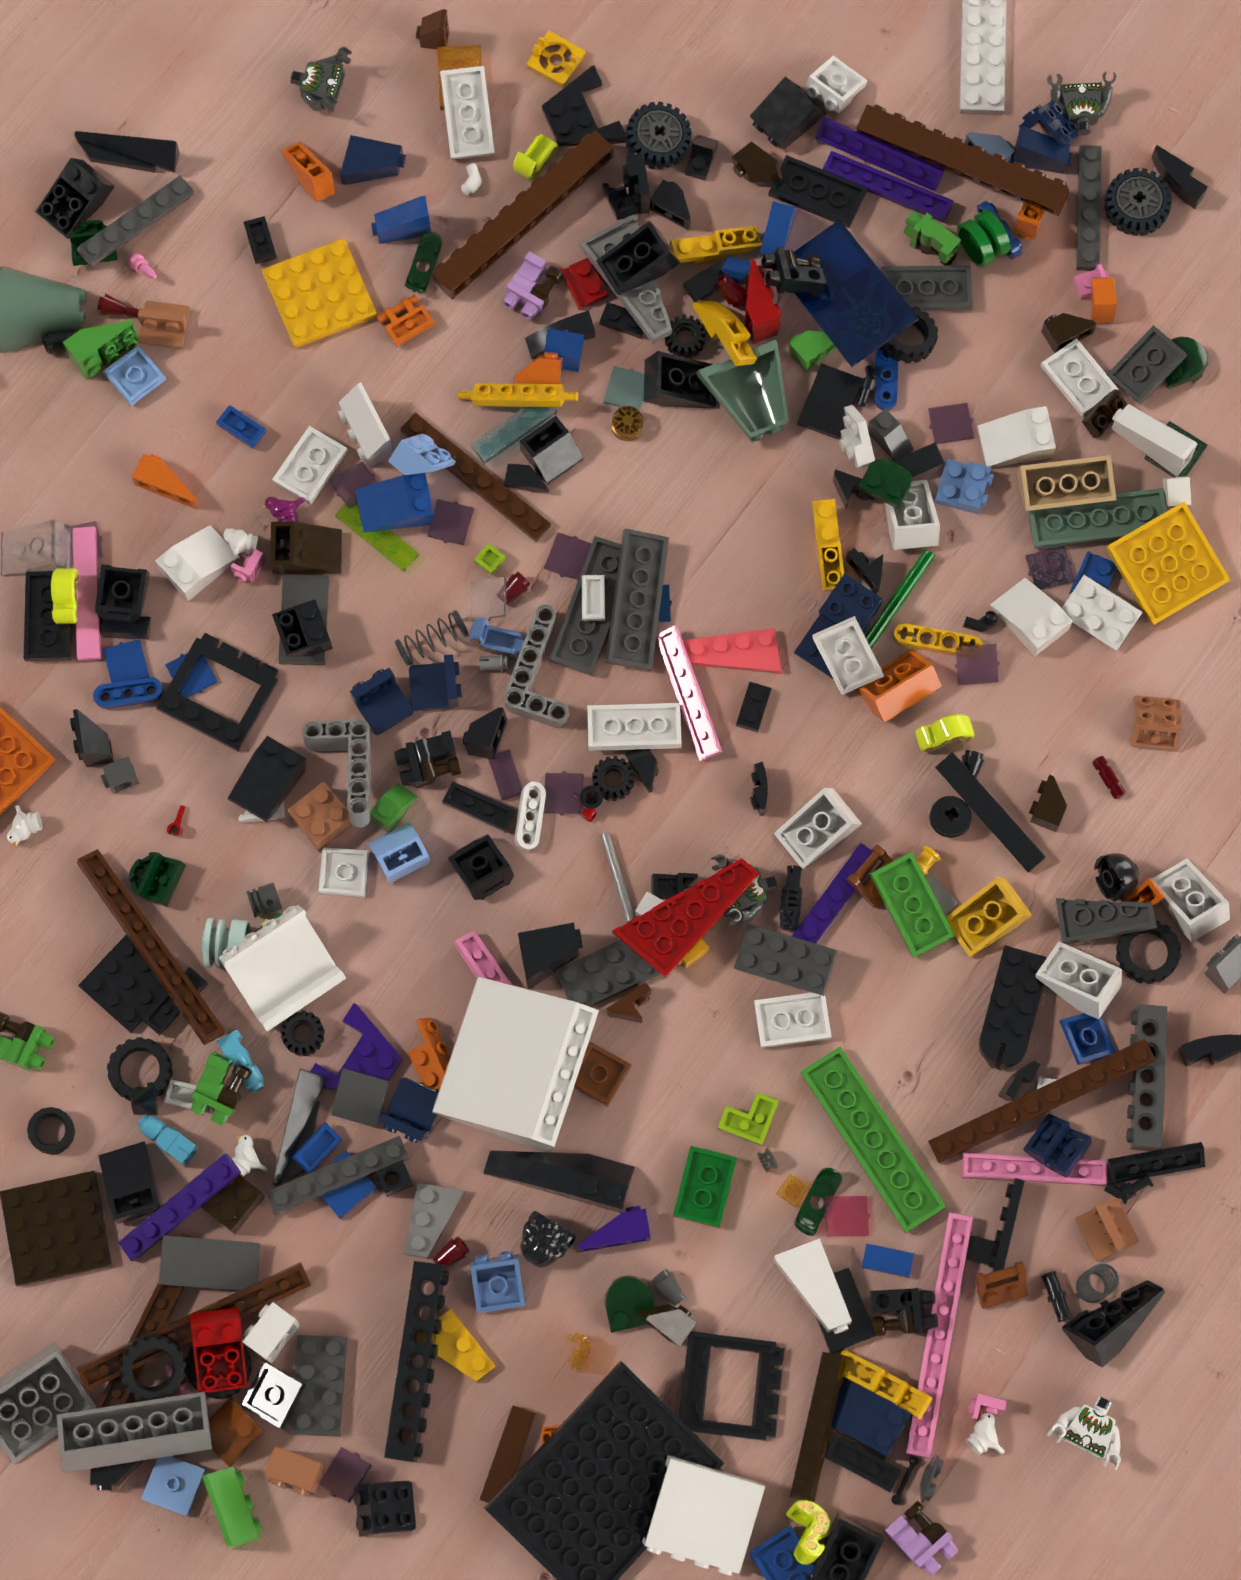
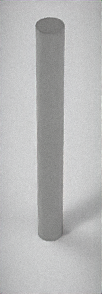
[600,832,635,923]

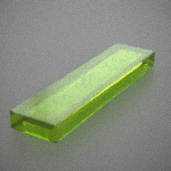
[335,498,419,572]

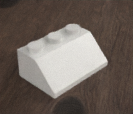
[337,383,393,467]

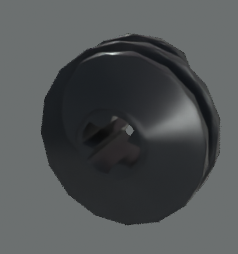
[929,796,972,838]

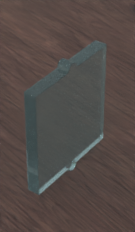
[603,366,644,411]

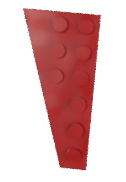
[612,858,759,979]

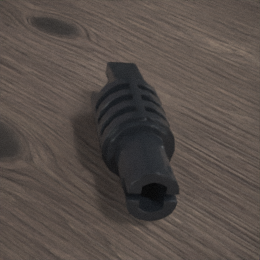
[780,865,803,931]

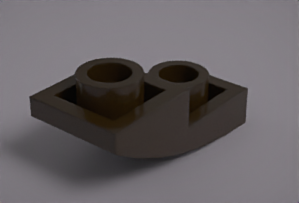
[1082,389,1128,438]

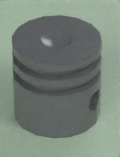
[246,882,282,918]

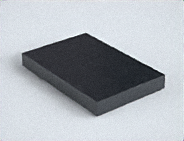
[797,363,863,440]
[815,1267,876,1353]

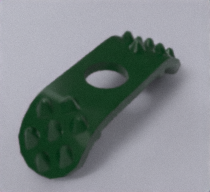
[405,231,443,293]
[794,1168,842,1236]

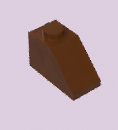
[416,9,449,51]

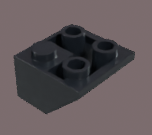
[70,709,114,767]

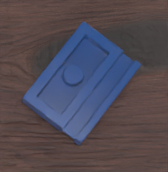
[1069,551,1117,594]

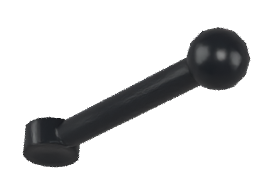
[891,1456,919,1505]

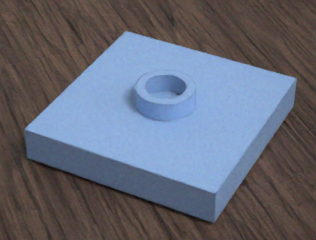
[103,345,167,406]
[141,1456,206,1517]

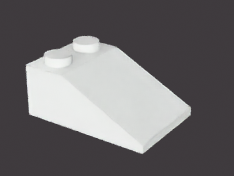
[977,406,1056,468]
[885,480,940,550]
[155,525,240,601]
[990,578,1073,657]
[774,788,862,869]
[1152,859,1230,942]
[1036,942,1122,1019]

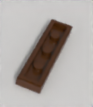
[479,1405,536,1503]

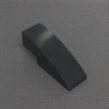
[1152,145,1208,209]
[525,310,595,359]
[1178,1034,1241,1067]

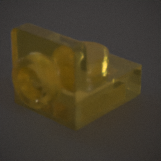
[567,1333,592,1373]

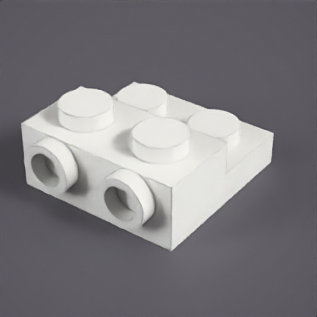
[804,56,868,114]
[839,405,875,468]

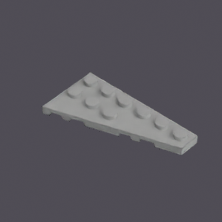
[580,214,672,344]

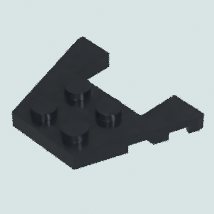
[542,65,626,146]

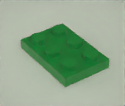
[673,1146,737,1229]

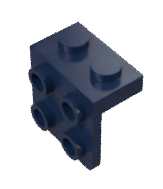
[1018,100,1078,147]
[409,654,462,711]
[350,668,414,735]
[378,1077,438,1143]

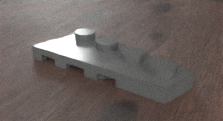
[1056,898,1157,945]

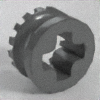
[757,1148,778,1172]

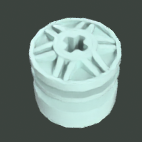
[201,918,251,968]

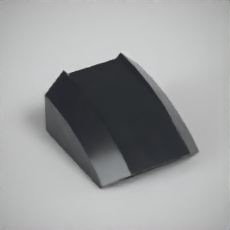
[95,564,150,624]
[448,834,514,900]

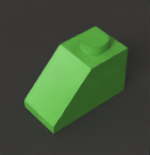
[789,330,841,371]
[371,783,417,832]

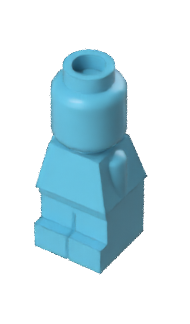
[217,1030,264,1093]
[137,1114,199,1167]

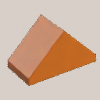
[1090,277,1117,323]
[1120,878,1165,908]

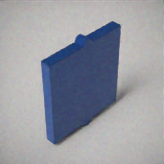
[544,328,584,372]
[103,639,149,683]
[165,654,217,698]

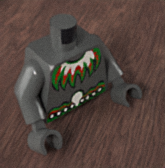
[290,47,352,112]
[1047,71,1116,135]
[711,854,778,926]

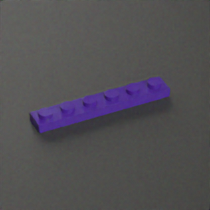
[815,117,945,191]
[823,151,953,223]
[792,843,872,944]
[118,1153,242,1262]

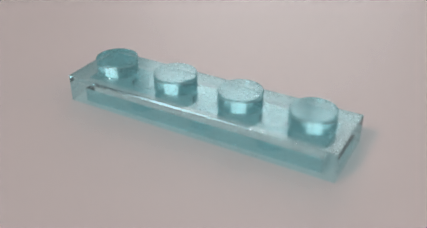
[471,407,557,464]

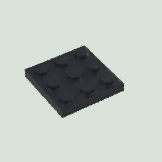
[78,935,166,1033]

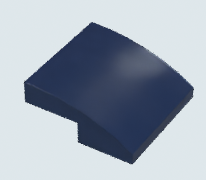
[1023,1113,1092,1178]

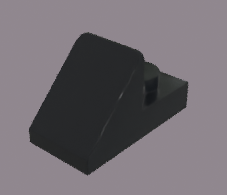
[685,135,719,181]
[833,469,875,508]
[846,548,883,594]

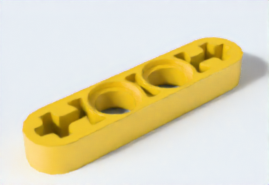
[893,623,982,658]

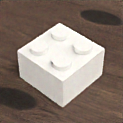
[243,1302,301,1364]

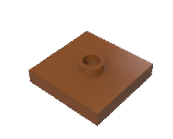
[574,1042,631,1107]

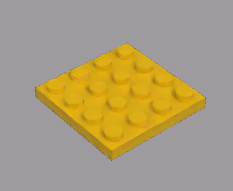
[261,238,377,349]
[1105,502,1231,626]

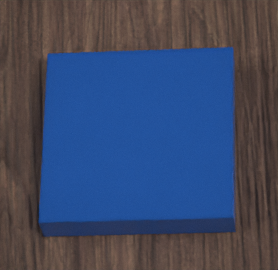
[321,1151,377,1219]

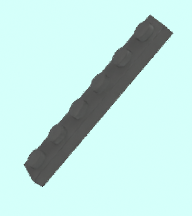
[1076,145,1102,271]
[77,175,195,267]
[266,1136,409,1215]

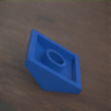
[1059,1013,1116,1065]

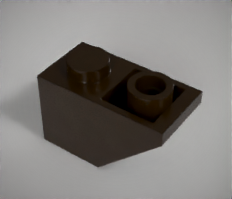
[1029,774,1067,832]

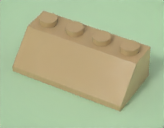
[1017,455,1117,511]

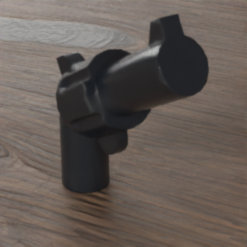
[856,365,877,407]
[1104,1175,1154,1205]

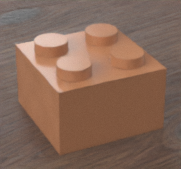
[287,781,352,852]
[264,1446,325,1497]

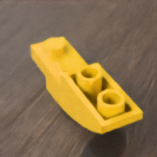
[669,226,762,265]
[692,300,757,366]
[812,499,844,591]

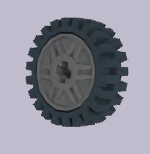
[625,102,692,170]
[1104,168,1172,236]

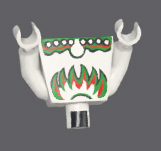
[1047,1396,1121,1470]

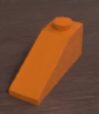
[281,142,336,202]
[132,454,199,509]

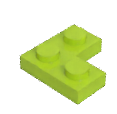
[717,1092,779,1146]

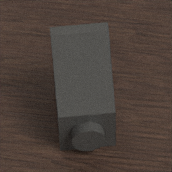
[868,408,914,461]

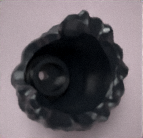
[520,1211,576,1267]

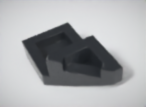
[602,183,638,220]
[504,464,549,493]
[625,749,658,793]
[651,873,698,899]
[998,1061,1040,1100]
[131,1082,158,1115]

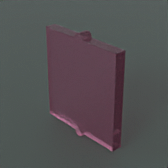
[823,1196,870,1237]

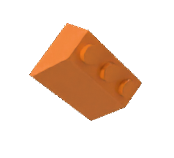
[857,649,941,722]

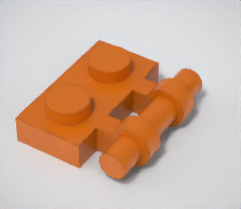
[377,295,435,347]

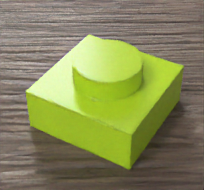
[474,543,506,576]

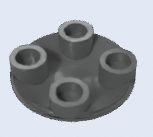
[920,1455,944,1503]

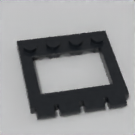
[156,633,278,752]
[679,1331,785,1441]

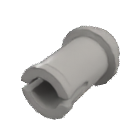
[479,654,509,672]

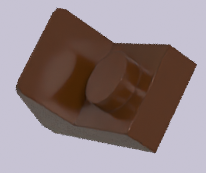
[607,982,651,1023]

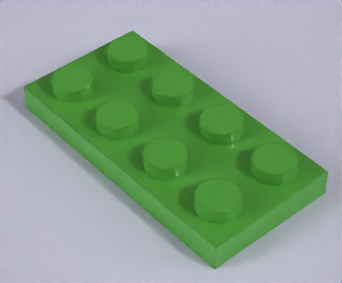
[869,852,955,958]

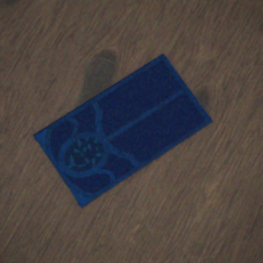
[794,219,919,367]

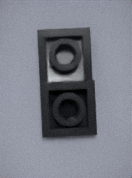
[683,261,725,302]
[894,442,945,478]
[750,762,768,816]

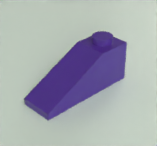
[578,1206,651,1253]

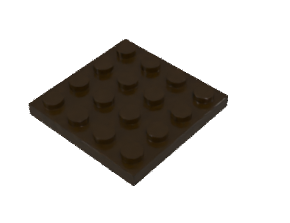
[0,1171,113,1287]

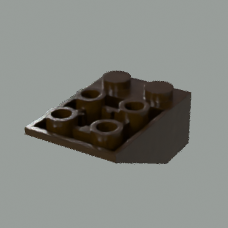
[270,522,342,574]

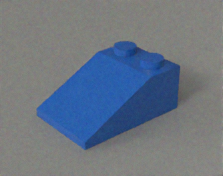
[355,473,434,533]

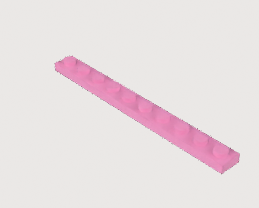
[905,1213,973,1459]

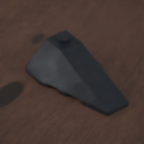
[1062,1280,1165,1367]

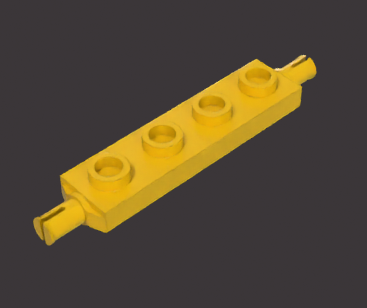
[458,383,578,407]

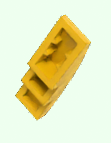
[840,1349,933,1420]

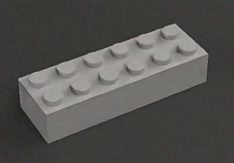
[57,1392,212,1473]

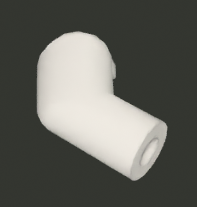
[461,164,482,195]

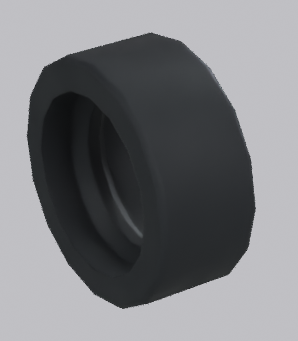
[27,1107,75,1155]

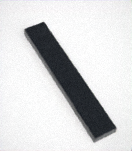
[935,752,1046,872]

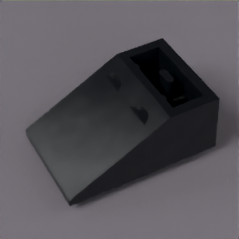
[35,158,115,239]
[98,1141,163,1224]

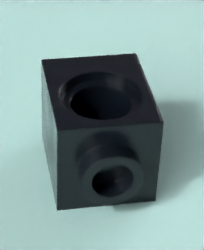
[374,1160,414,1197]

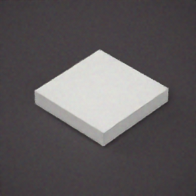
[318,847,370,898]

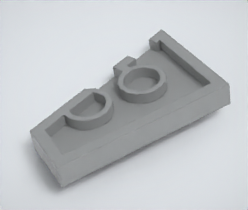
[404,1182,465,1259]

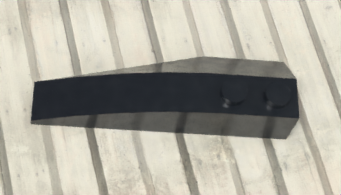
[483,1150,635,1213]

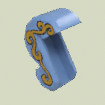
[468,617,525,659]

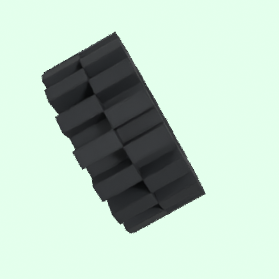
[665,315,705,358]
[592,756,634,801]
[280,1010,325,1056]

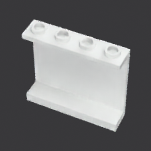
[218,905,346,1031]
[642,1455,765,1576]

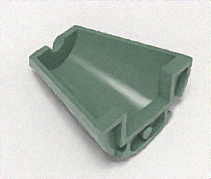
[0,267,86,353]
[696,340,789,443]

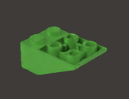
[63,320,139,379]

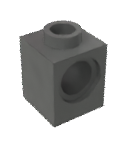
[101,757,140,794]

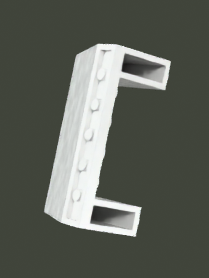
[432,977,599,1152]

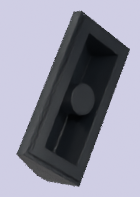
[101,616,151,640]

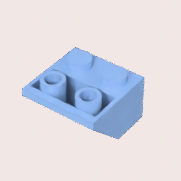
[388,434,456,475]
[368,822,431,884]

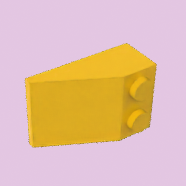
[946,877,1032,957]

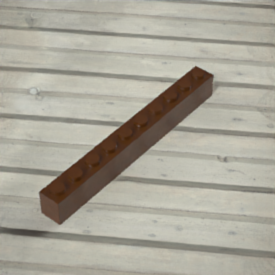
[856,104,1070,217]
[432,130,614,300]

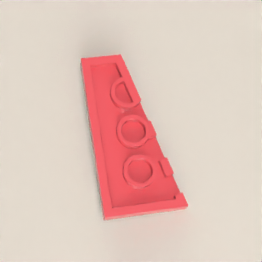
[684,628,782,674]

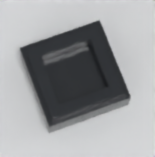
[966,1235,994,1266]

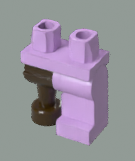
[503,251,564,321]
[884,1501,958,1576]

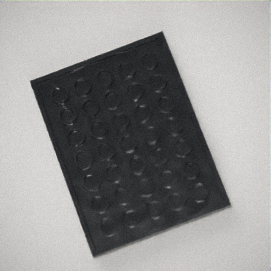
[484,1361,724,1580]

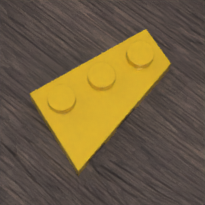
[416,1309,496,1382]

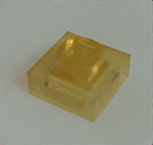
[776,1174,810,1208]

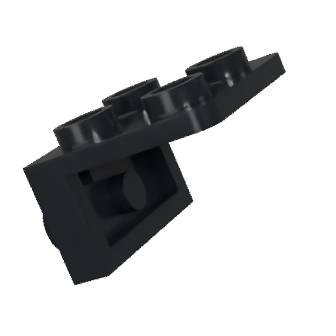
[354,1481,416,1537]

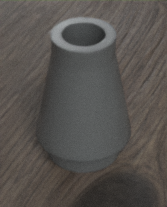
[652,1268,686,1306]

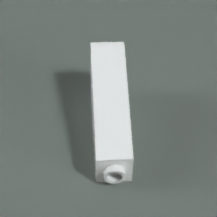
[1112,404,1197,477]
[774,1239,852,1334]

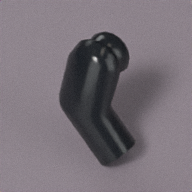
[963,611,997,632]

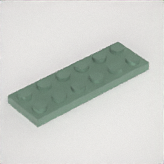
[1028,488,1167,549]

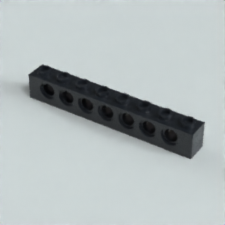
[384,1261,449,1463]

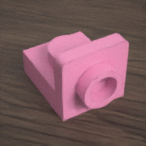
[1073,264,1110,299]
[230,549,266,583]
[968,1394,1007,1421]

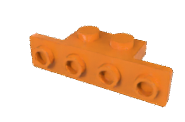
[408,1017,450,1091]

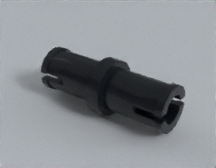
[1041,1271,1073,1323]

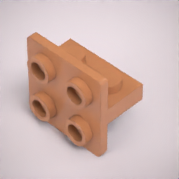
[138,301,190,348]
[1075,1198,1139,1261]

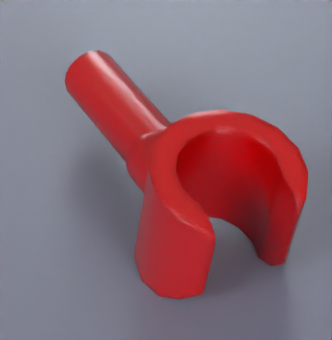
[572,792,597,822]
[167,805,186,837]

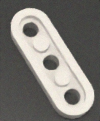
[514,782,546,851]

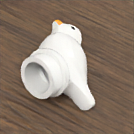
[224,528,258,556]
[7,805,42,846]
[232,1135,268,1177]
[966,1411,1005,1455]

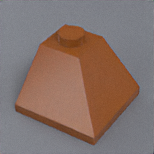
[209,1397,265,1467]

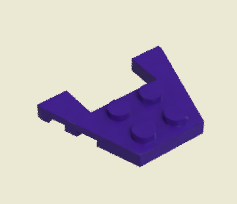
[310,1003,403,1090]

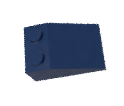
[831,1378,911,1459]

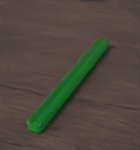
[865,549,935,649]

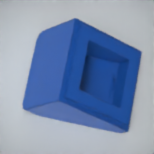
[721,256,751,283]

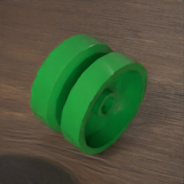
[957,209,1011,268]

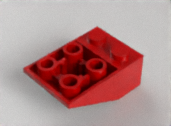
[745,259,782,344]
[189,1308,248,1393]

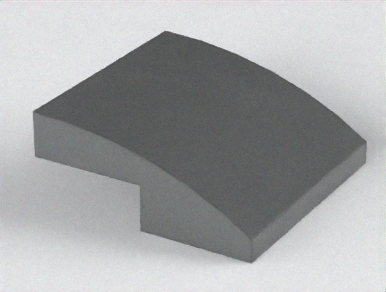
[331,1068,390,1128]

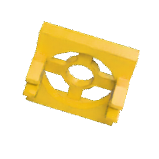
[526,31,586,88]

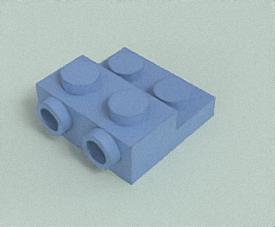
[934,459,994,514]
[470,1251,525,1313]

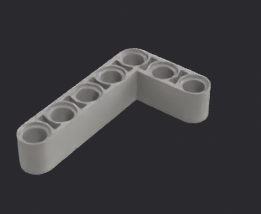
[504,604,569,728]
[302,719,371,828]

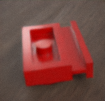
[560,258,608,310]

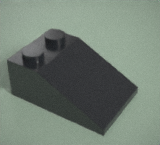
[596,221,680,295]
[643,351,716,408]
[228,736,306,822]
[808,1513,884,1580]

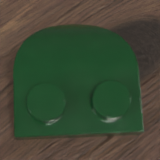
[70,220,118,266]
[1166,337,1208,389]
[858,459,912,509]
[129,852,186,907]
[604,1275,655,1333]

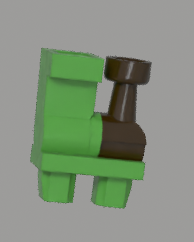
[904,210,961,266]
[0,1012,55,1071]
[191,1051,253,1125]

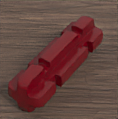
[1092,756,1125,799]

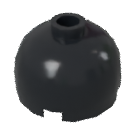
[1094,853,1139,901]

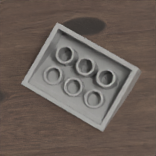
[0,1342,96,1464]

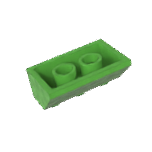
[202,1467,263,1550]

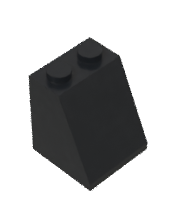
[750,76,827,149]
[518,922,583,989]

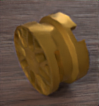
[611,406,644,441]

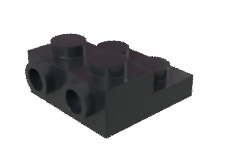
[622,153,650,214]

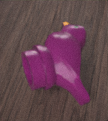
[263,497,305,522]

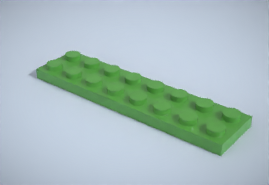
[800,1047,946,1234]

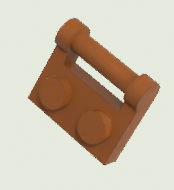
[846,844,893,908]
[975,1261,1028,1309]

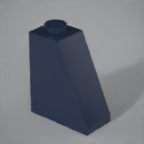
[1012,126,1073,174]
[340,135,406,185]

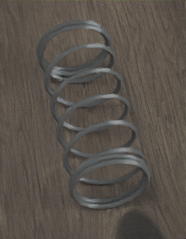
[395,610,469,666]
[1076,1263,1119,1303]

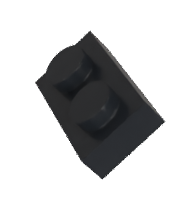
[244,216,277,264]
[600,302,644,339]
[736,681,772,733]

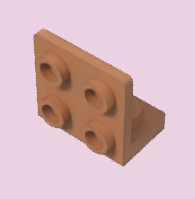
[1130,696,1182,751]

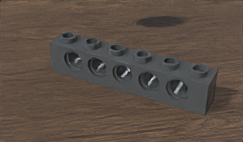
[1126,1004,1168,1151]

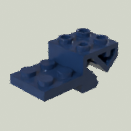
[794,573,883,679]

